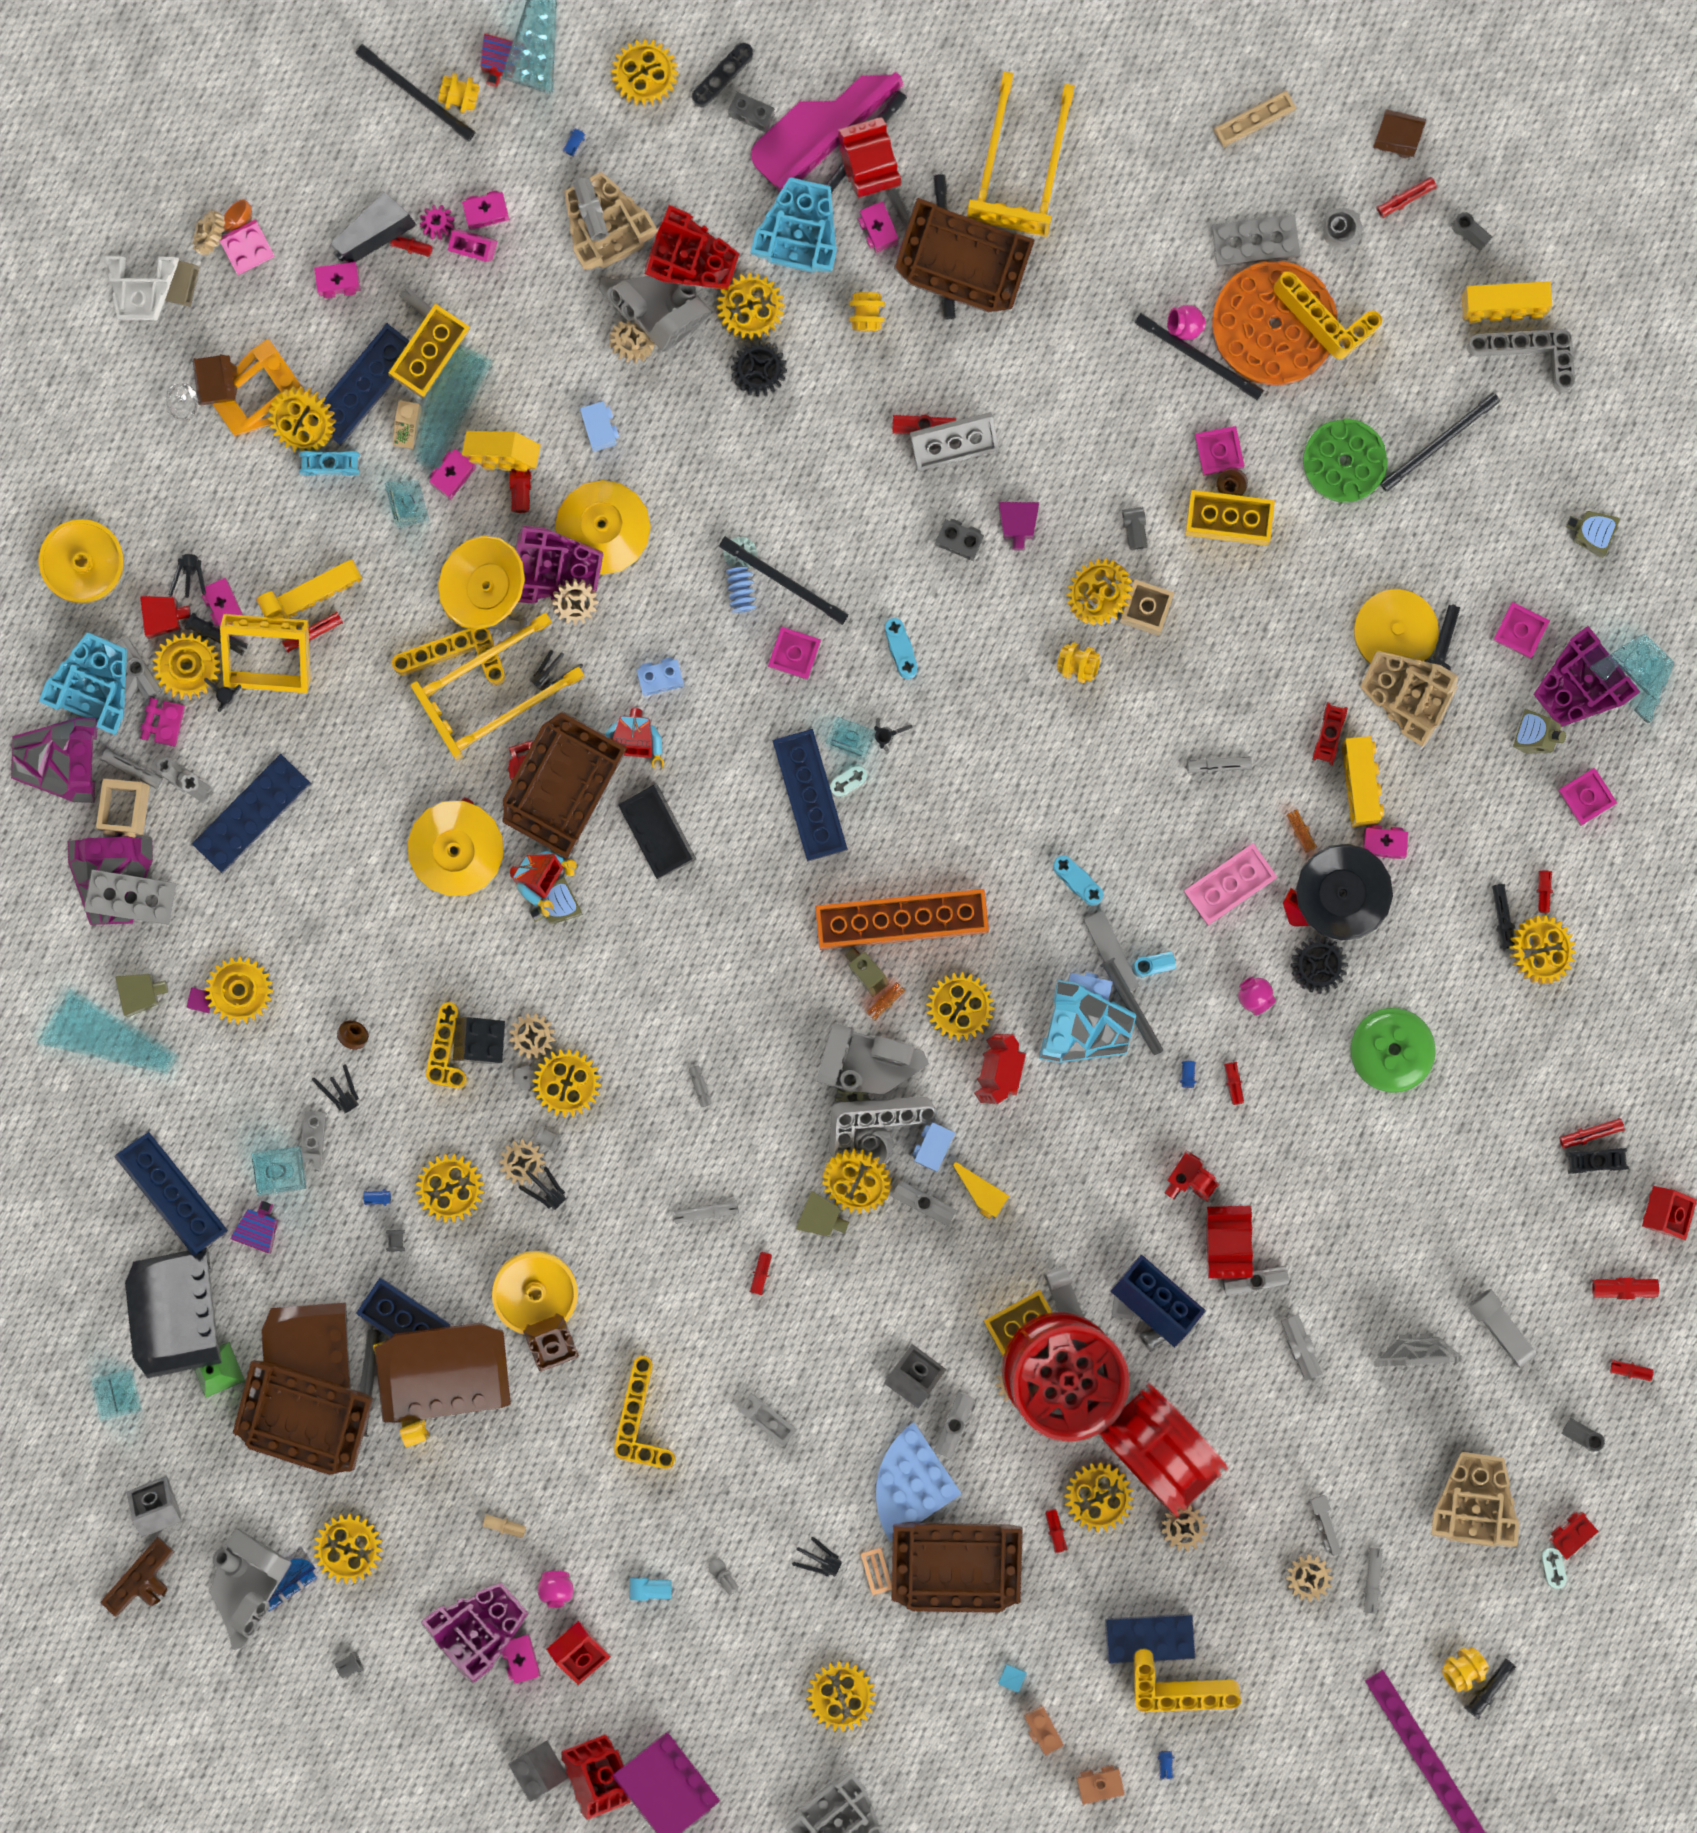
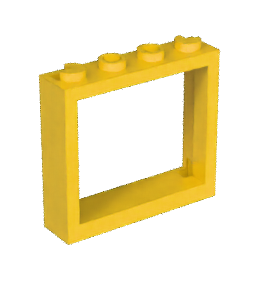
[220,614,311,693]

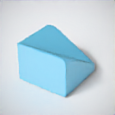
[998,1664,1027,1693]

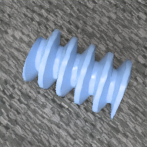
[726,567,756,613]

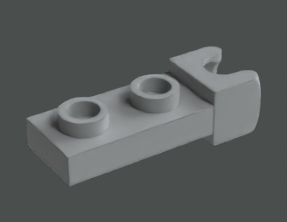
[298,1111,327,1172]
[738,1393,797,1446]
[1309,1495,1341,1556]

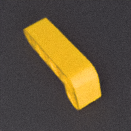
[426,1002,467,1089]

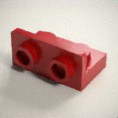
[1549,1512,1599,1560]

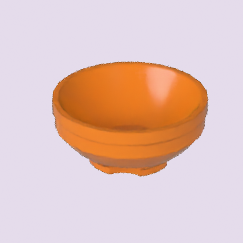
[223,199,252,233]

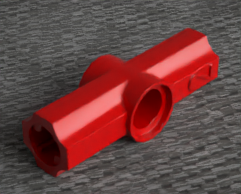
[892,414,956,435]
[509,468,532,513]
[1592,1277,1660,1299]

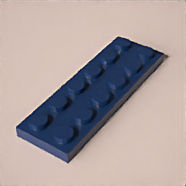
[312,323,410,446]
[772,729,848,862]
[192,753,311,874]
[114,1132,228,1256]

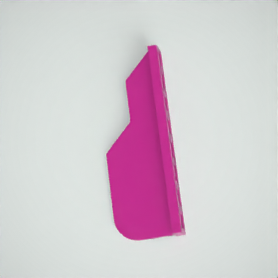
[751,71,903,193]

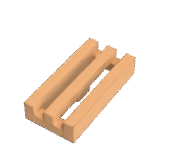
[860,1547,891,1595]

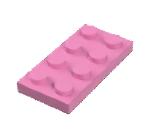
[1183,843,1278,926]

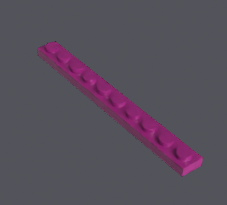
[1364,1669,1486,1833]

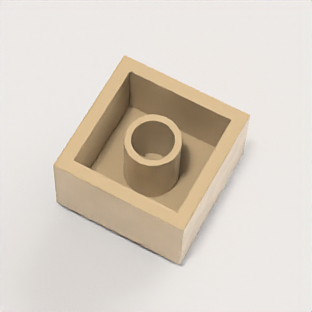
[1120,579,1174,636]

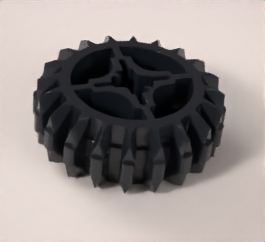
[731,341,787,398]
[1290,936,1348,994]

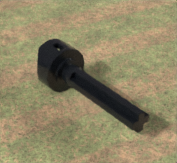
[1424,604,1460,671]

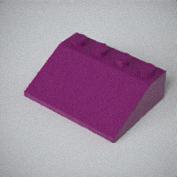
[612,1732,720,1833]

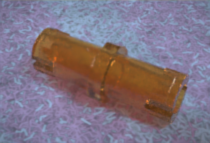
[1286,809,1317,853]
[866,982,905,1021]

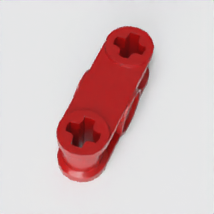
[1312,702,1348,765]
[1188,1167,1220,1202]

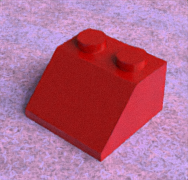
[1642,1185,1697,1241]
[546,1621,611,1685]

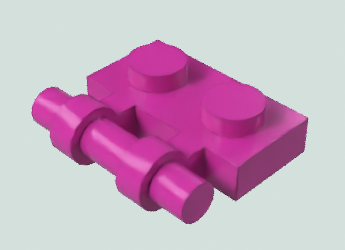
[140,698,185,747]

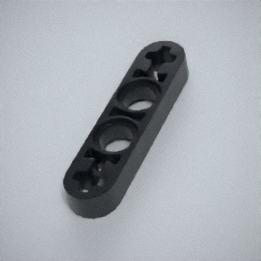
[692,43,753,108]

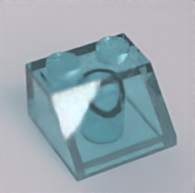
[251,1146,307,1196]

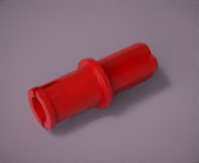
[391,236,433,257]
[1536,870,1553,913]
[1224,1062,1244,1105]
[749,1252,772,1295]
[1610,1359,1654,1381]
[1045,1509,1068,1553]

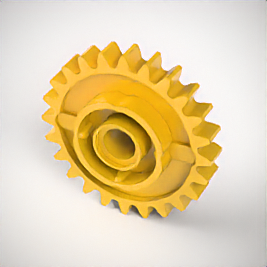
[152,633,221,700]
[204,956,274,1025]

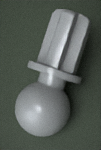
[708,1559,739,1595]

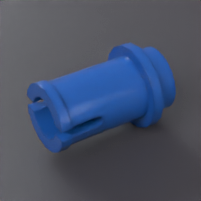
[562,128,585,157]
[1180,1061,1197,1088]
[364,1189,391,1206]
[1157,1751,1174,1779]

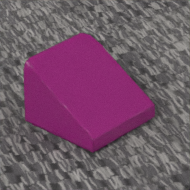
[187,987,212,1013]

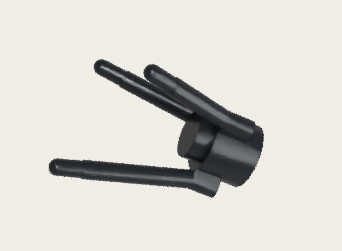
[168,554,206,598]
[531,650,583,691]
[204,678,241,712]
[874,718,913,751]
[312,1064,360,1113]
[519,1167,567,1210]
[792,1537,842,1577]

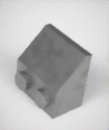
[884,1344,947,1408]
[127,1476,182,1537]
[508,1740,569,1802]

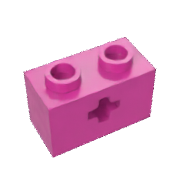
[462,191,510,230]
[858,201,899,253]
[447,229,498,262]
[314,262,361,299]
[429,449,476,500]
[201,578,243,626]
[1363,825,1408,859]
[502,1634,541,1684]

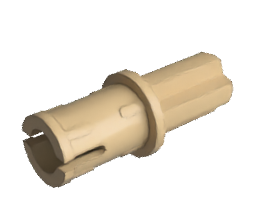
[482,1514,526,1538]

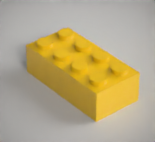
[1461,281,1553,323]
[388,303,470,399]
[1185,490,1275,546]
[1341,736,1384,828]

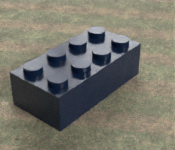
[1110,1254,1206,1348]
[355,1278,453,1337]
[1105,1614,1195,1664]

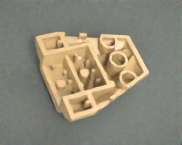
[564,172,658,270]
[1360,651,1458,747]
[1431,1452,1519,1547]

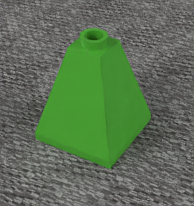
[194,1342,245,1398]

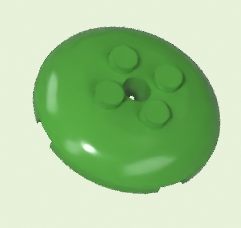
[1350,1008,1436,1093]

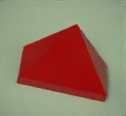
[1283,888,1310,927]

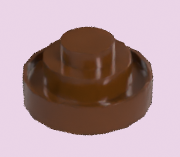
[1217,468,1248,496]
[337,1020,369,1050]

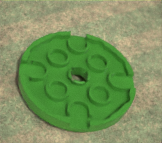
[1303,419,1388,503]

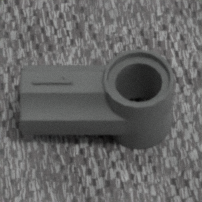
[1452,212,1493,251]
[1122,507,1148,550]
[1561,1418,1605,1452]

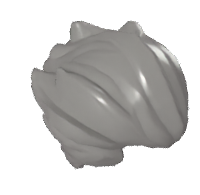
[1323,208,1364,248]
[854,1127,895,1164]

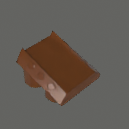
[1373,109,1427,159]
[192,354,237,406]
[523,1314,579,1371]

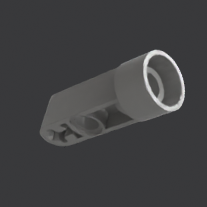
[1467,1289,1537,1368]

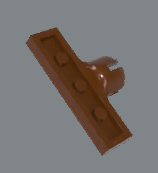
[100,1537,175,1617]

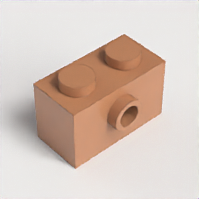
[1024,1705,1064,1756]
[1076,1765,1125,1805]

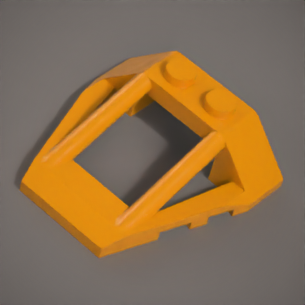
[212,339,310,436]

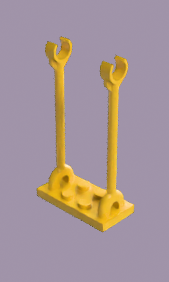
[967,71,1075,237]
[410,613,585,761]

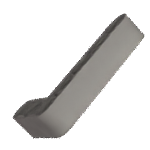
[1467,329,1575,393]
[829,1097,937,1158]
[1044,1265,1087,1366]

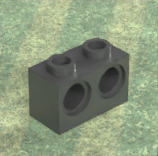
[728,91,775,133]
[935,518,984,562]

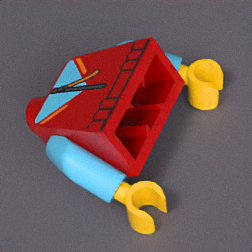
[605,708,664,769]
[510,851,577,917]

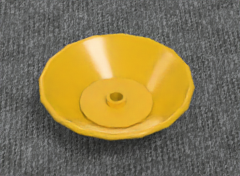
[555,480,651,575]
[438,536,525,630]
[407,801,504,896]

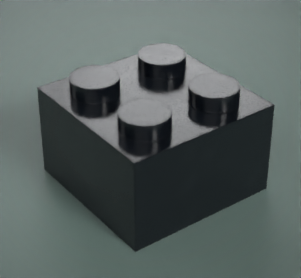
[453,1017,505,1064]

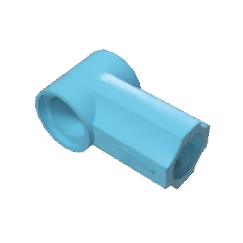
[1132,951,1176,978]
[629,1578,672,1601]

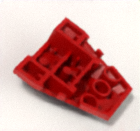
[644,205,740,290]

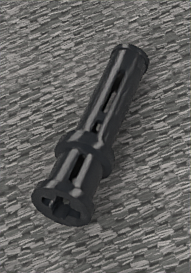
[185,612,248,656]
[1492,884,1515,949]
[1464,1658,1516,1720]

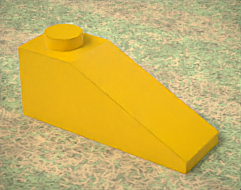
[953,1162,1009,1219]

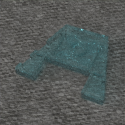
[1590,634,1675,723]

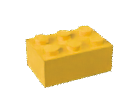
[462,431,541,472]
[983,1290,1053,1357]

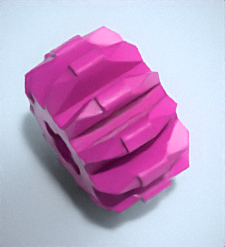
[419,204,455,240]

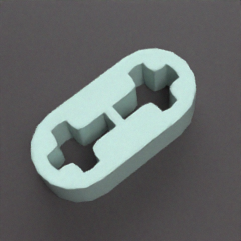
[830,766,867,797]
[1541,1548,1567,1589]

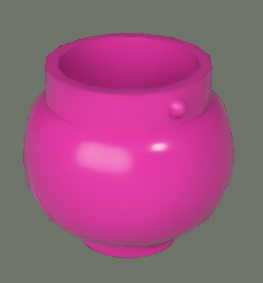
[1167,305,1206,340]
[1238,977,1276,1016]
[537,1571,574,1608]

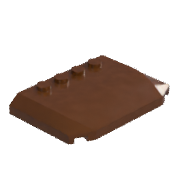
[894,198,1035,313]
[502,711,627,858]
[261,1302,351,1389]
[375,1322,511,1423]
[233,1360,373,1475]
[891,1523,1023,1613]

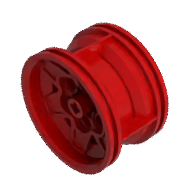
[1002,1312,1130,1442]
[1098,1382,1229,1518]

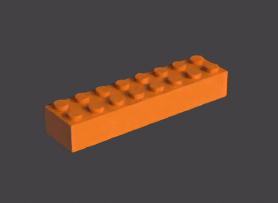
[815,889,989,950]

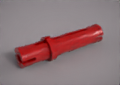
[1376,177,1437,218]
[281,611,343,653]
[1559,1118,1625,1149]

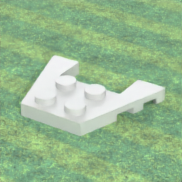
[105,256,179,321]

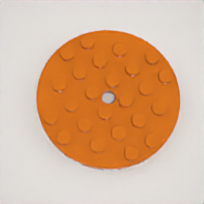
[1212,261,1338,386]

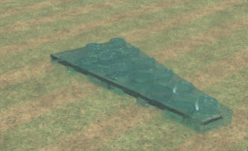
[501,0,557,93]
[416,345,493,470]
[36,989,178,1074]

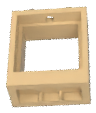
[96,779,150,838]

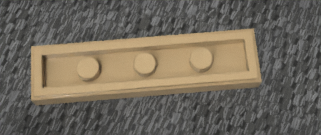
[1213,90,1296,148]

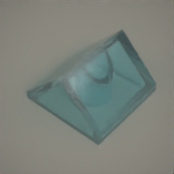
[384,480,429,529]
[826,717,876,762]
[91,1369,143,1421]

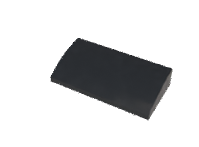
[618,785,697,879]

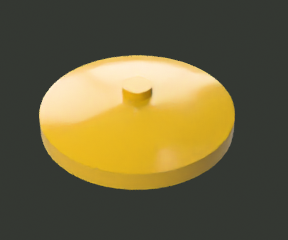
[38,519,124,604]
[1354,589,1439,664]
[492,1251,578,1334]

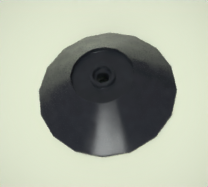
[1296,844,1393,941]

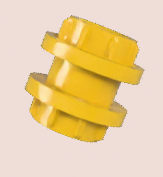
[437,73,480,114]
[848,292,885,331]
[1057,642,1101,683]
[1442,1647,1488,1692]

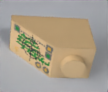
[393,400,422,449]

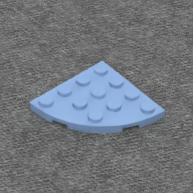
[876,1422,961,1542]

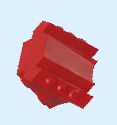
[839,117,901,198]
[974,1034,1026,1104]
[1206,1206,1253,1279]
[561,1734,631,1820]

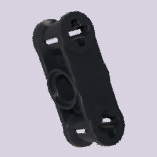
[1566,1148,1629,1174]

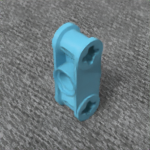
[299,451,360,476]
[885,618,918,679]
[1053,855,1104,906]

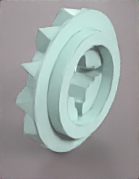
[723,536,757,568]

